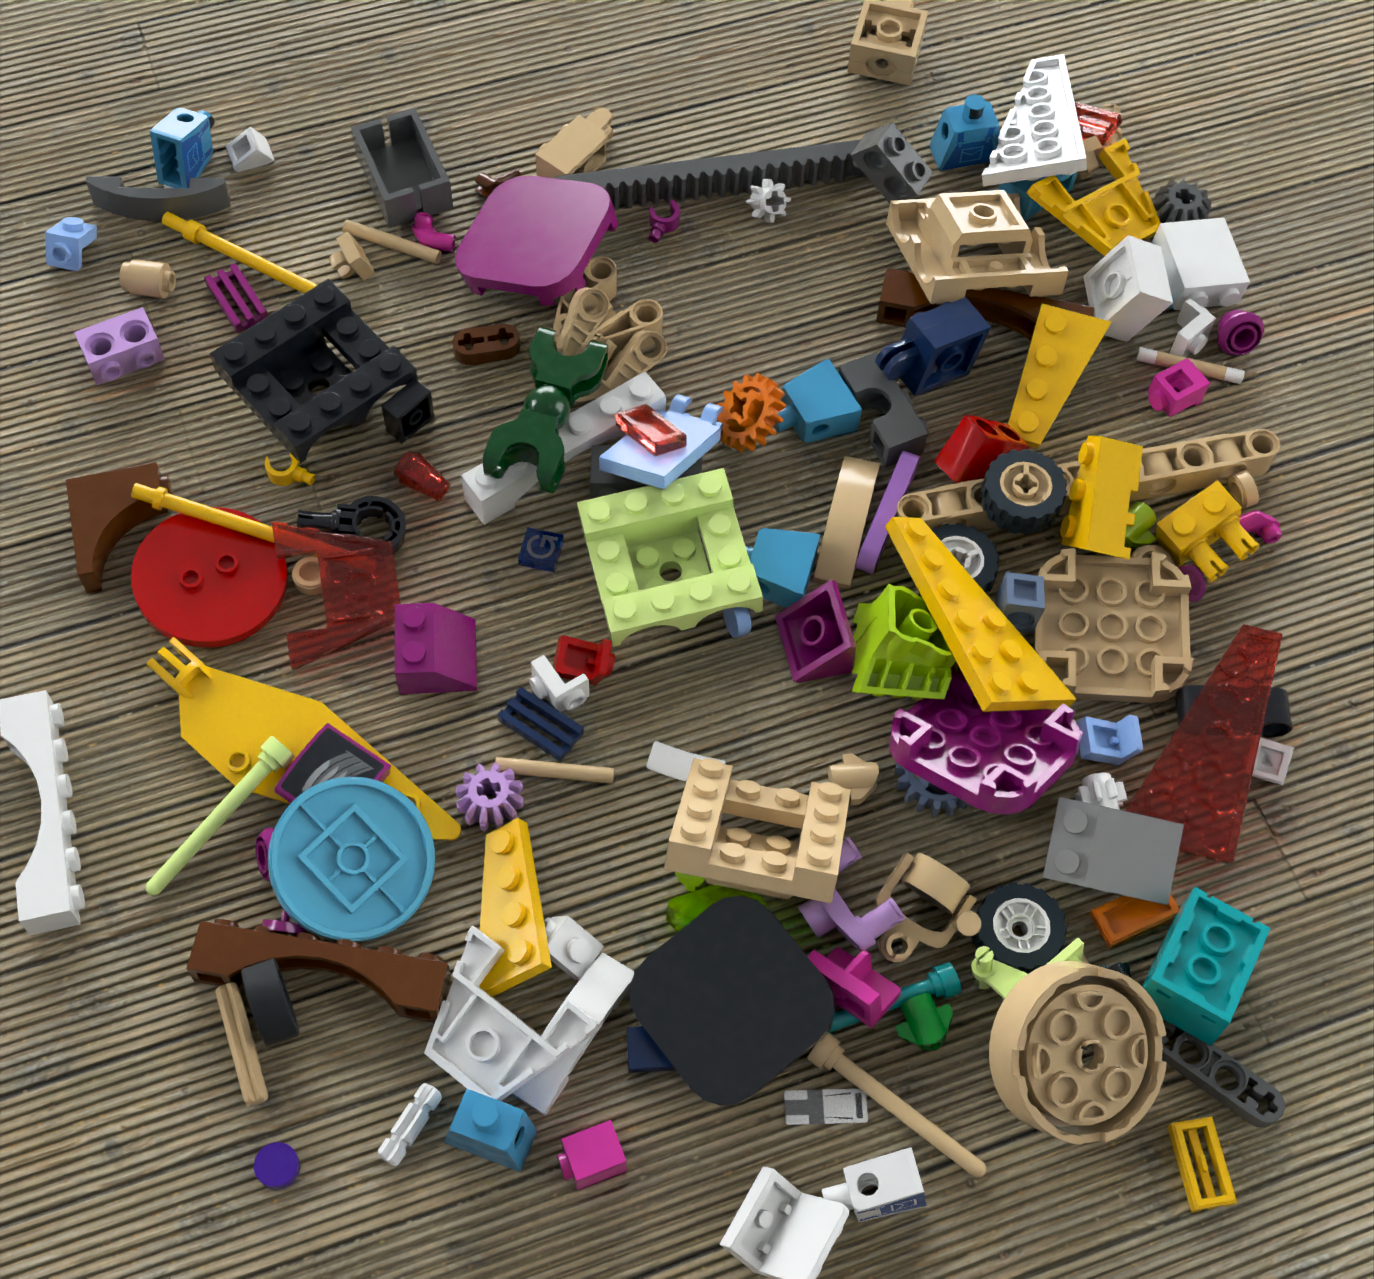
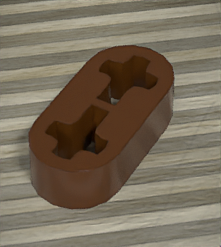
[452,324,520,365]

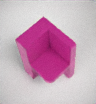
[807,947,901,1028]

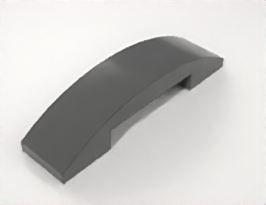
[86,176,231,221]

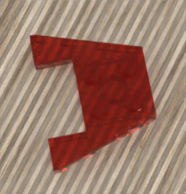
[272,522,401,670]

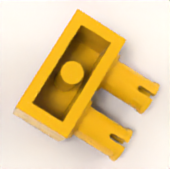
[1156,480,1260,582]

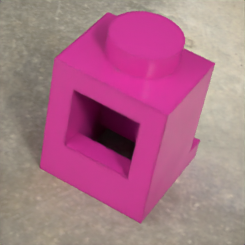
[1148,358,1210,417]

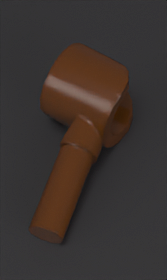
[475,169,521,198]

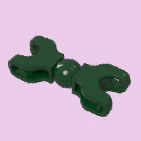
[483,327,608,493]

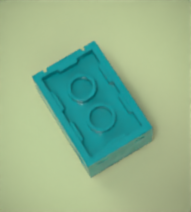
[1142,887,1271,1046]

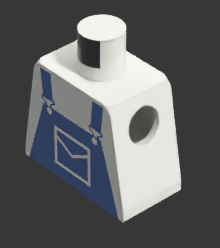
[822,1147,927,1222]

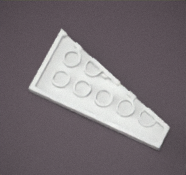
[982,54,1087,187]

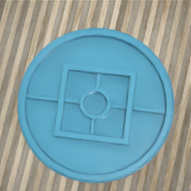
[268,777,435,942]

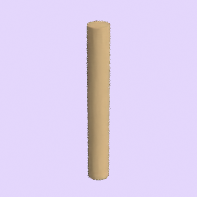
[342,219,442,264]
[495,757,615,784]

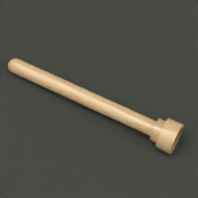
[807,1033,986,1178]

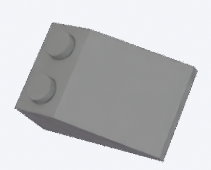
[1043,797,1184,905]

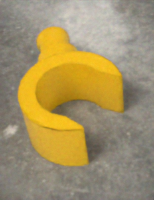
[264,453,316,486]

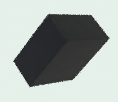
[381,378,435,444]

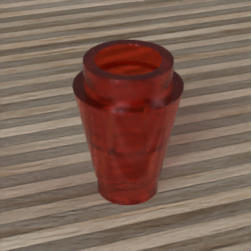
[394,451,451,501]

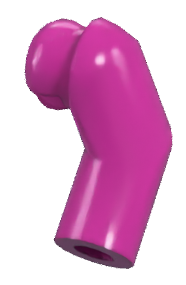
[412,212,456,252]
[1240,510,1282,544]

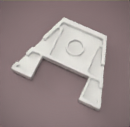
[424,926,602,1101]

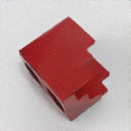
[934,415,1030,483]

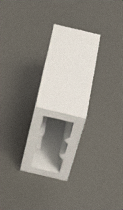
[1151,218,1250,310]

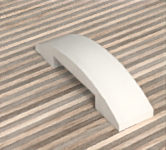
[511,953,634,1116]

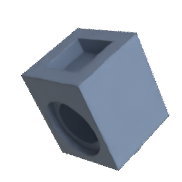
[995,572,1045,633]

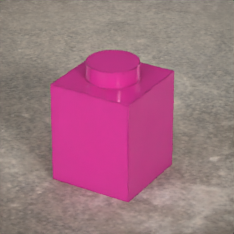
[557,1120,627,1190]

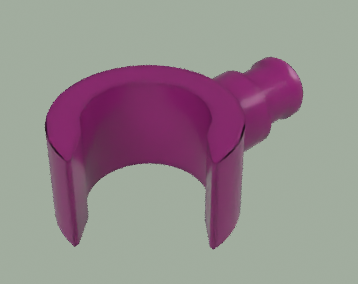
[648,199,680,243]

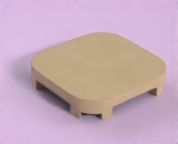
[1033,548,1194,703]

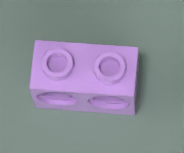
[74,307,165,385]

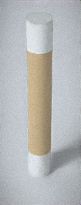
[1136,347,1245,384]

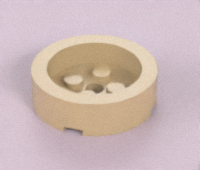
[989,961,1167,1145]

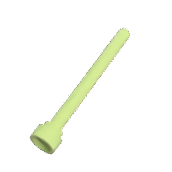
[146,736,295,896]

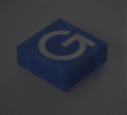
[518,527,564,573]

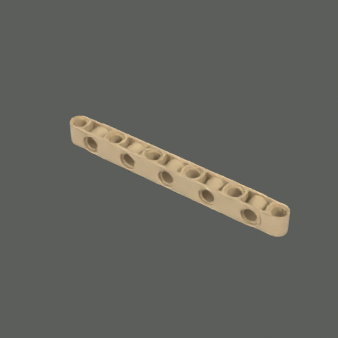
[895,429,1280,530]

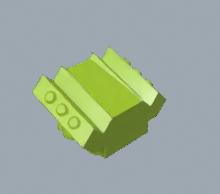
[852,584,956,700]

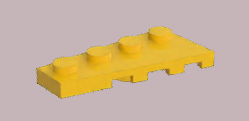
[1008,303,1111,449]
[479,818,552,997]

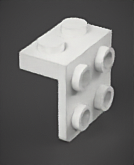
[720,1166,849,1279]

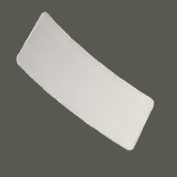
[646,741,725,782]

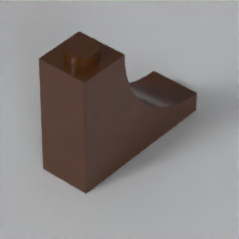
[66,462,173,593]

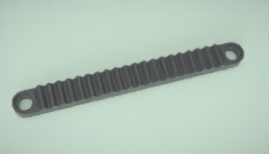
[555,139,865,210]

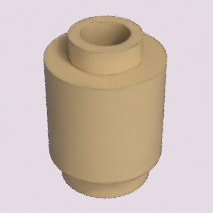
[119,259,176,298]

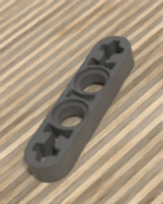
[1162,1019,1285,1128]

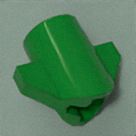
[895,993,954,1051]

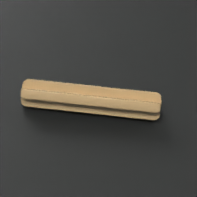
[215,982,268,1106]

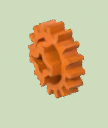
[717,373,786,452]

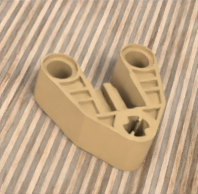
[554,256,663,360]
[557,287,667,402]

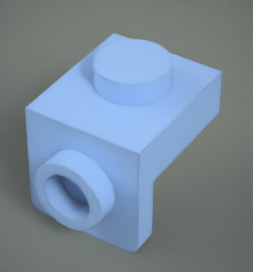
[45,217,97,271]
[1076,715,1143,765]

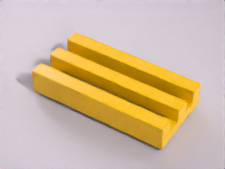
[1167,1116,1237,1213]

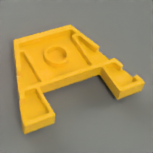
[1026,138,1161,256]

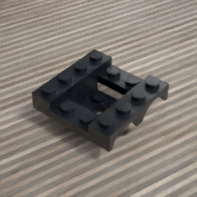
[210,278,418,464]

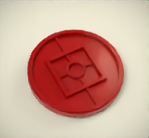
[131,507,288,647]

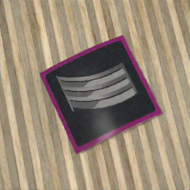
[275,723,391,803]

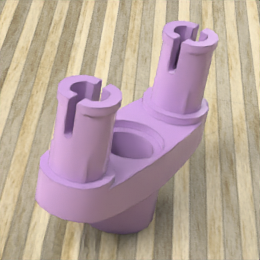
[798,836,905,952]

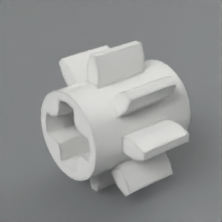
[746,179,791,223]
[1074,772,1128,810]

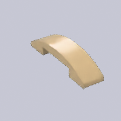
[813,456,880,589]

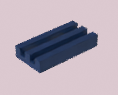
[497,687,584,762]

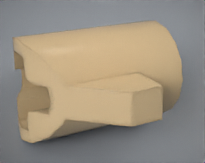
[828,753,879,805]

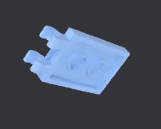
[599,394,724,489]

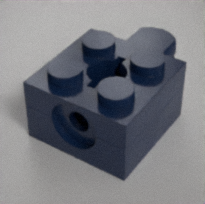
[875,297,991,396]

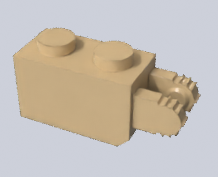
[535,107,613,178]

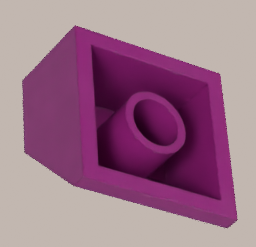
[395,602,477,695]

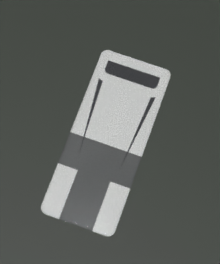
[784,1089,868,1125]

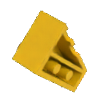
[1060,435,1143,560]

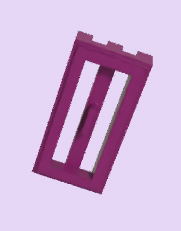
[204,263,268,333]

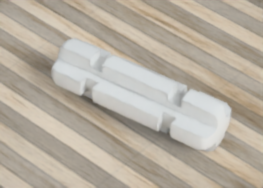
[378,1083,442,1166]

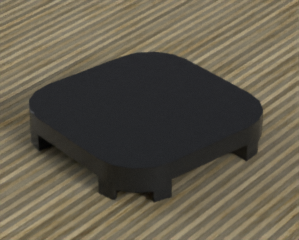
[629,896,836,1106]

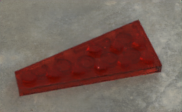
[1126,624,1283,864]

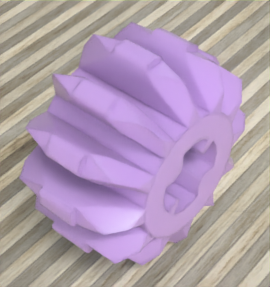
[456,762,524,832]

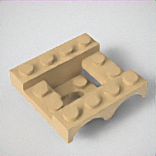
[886,190,1069,304]
[664,758,851,904]

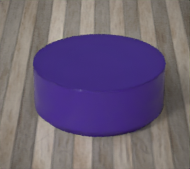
[254,1142,300,1190]

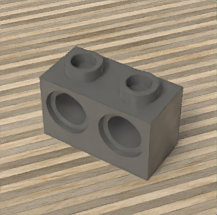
[850,122,933,204]

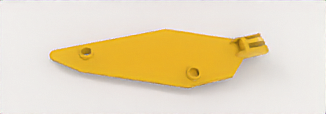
[147,637,461,841]

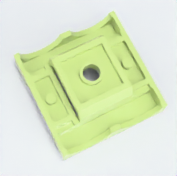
[577,468,763,647]

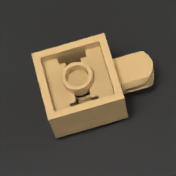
[847,0,928,86]

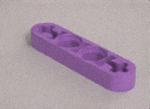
[855,450,921,575]

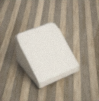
[226,127,274,172]

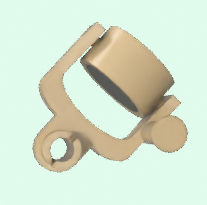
[875,852,981,962]

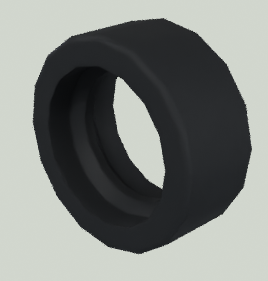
[241,958,299,1047]

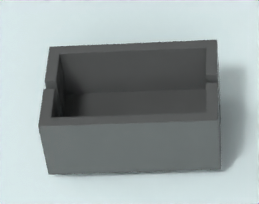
[351,108,453,228]

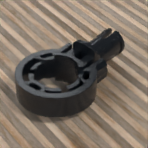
[296,496,406,560]

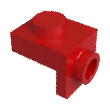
[553,635,615,686]

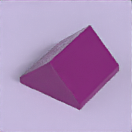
[775,579,856,683]

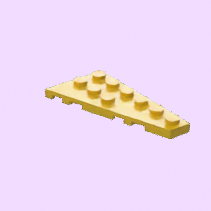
[885,517,1077,712]

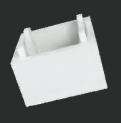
[1083,235,1173,342]

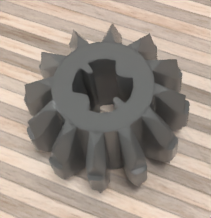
[1153,178,1212,223]

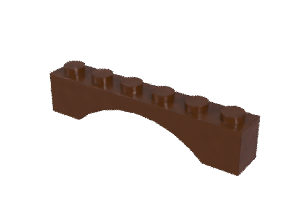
[876,268,1094,341]
[186,919,451,1023]

